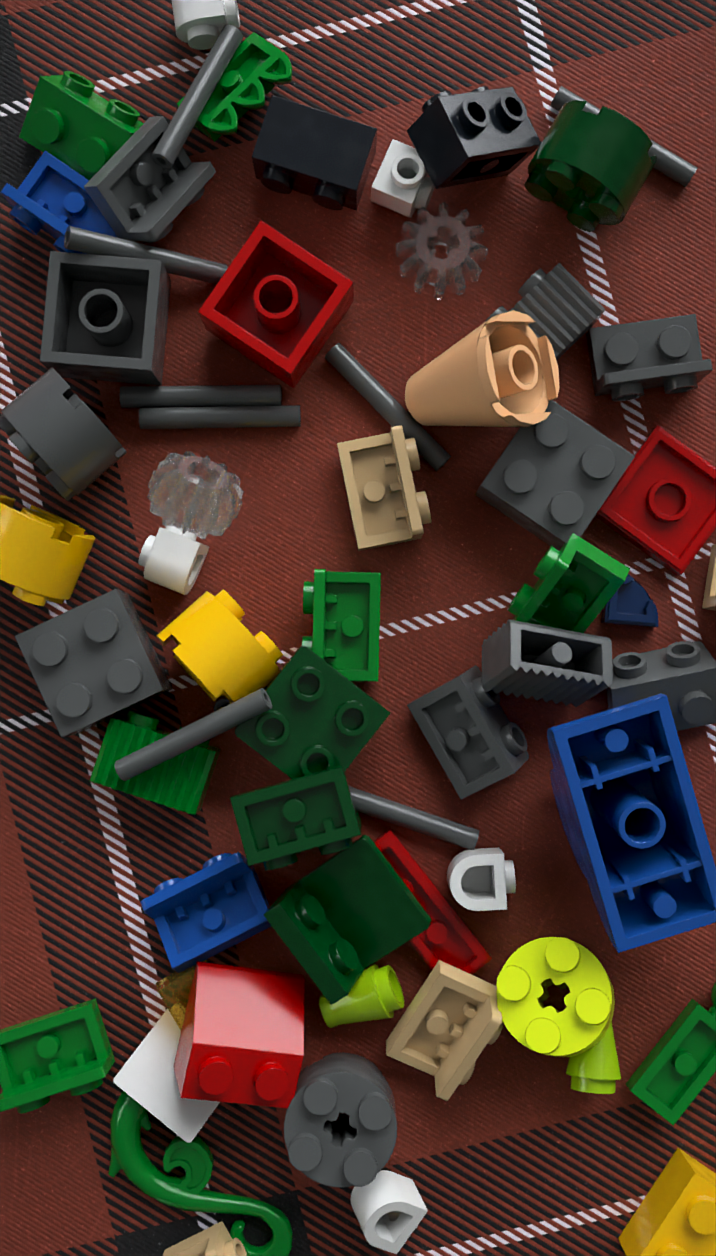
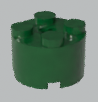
[524,100,657,232]

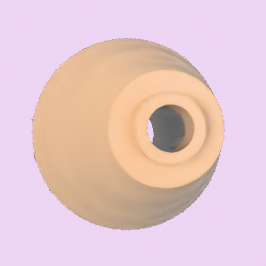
[405,310,560,427]

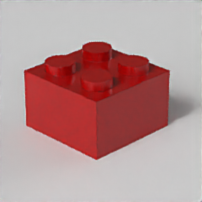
[198,220,354,388]

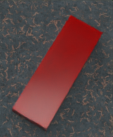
[373,828,492,975]

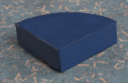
[601,574,659,628]

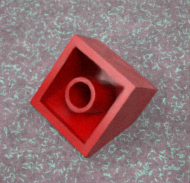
[173,961,305,1109]

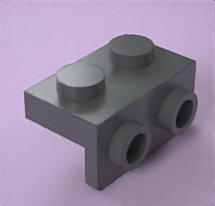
[84,116,216,243]
[606,641,716,731]

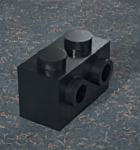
[407,86,541,189]
[252,95,377,211]

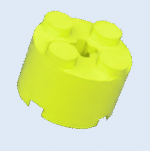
[496,937,615,1057]

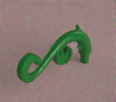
[108,1091,293,1256]

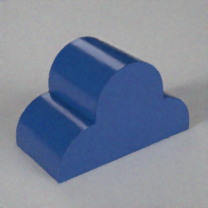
[547,693,716,953]

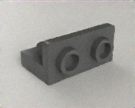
[586,314,713,401]
[407,665,529,799]

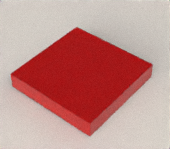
[595,425,716,576]

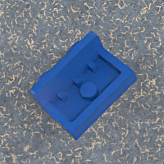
[0,151,117,254]
[140,852,271,973]

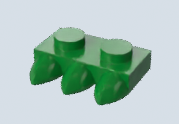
[176,32,292,142]

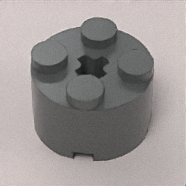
[0,367,127,501]
[284,1052,397,1187]

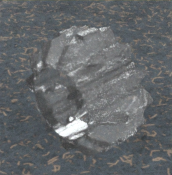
[395,202,488,300]
[147,451,244,539]

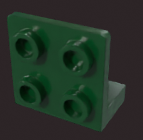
[235,646,390,779]
[230,765,361,870]
[263,835,432,1005]

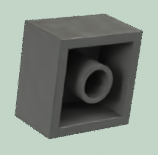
[40,251,171,386]
[475,400,635,551]
[15,589,173,738]

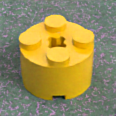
[0,495,96,606]
[157,589,283,703]

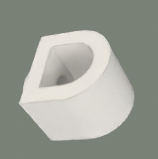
[171,0,240,50]
[371,139,435,218]
[138,519,210,595]
[447,847,516,911]
[350,1170,428,1254]

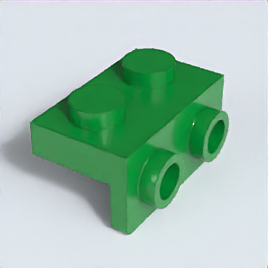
[19,71,144,180]
[507,533,630,633]
[302,569,381,681]
[0,998,115,1114]

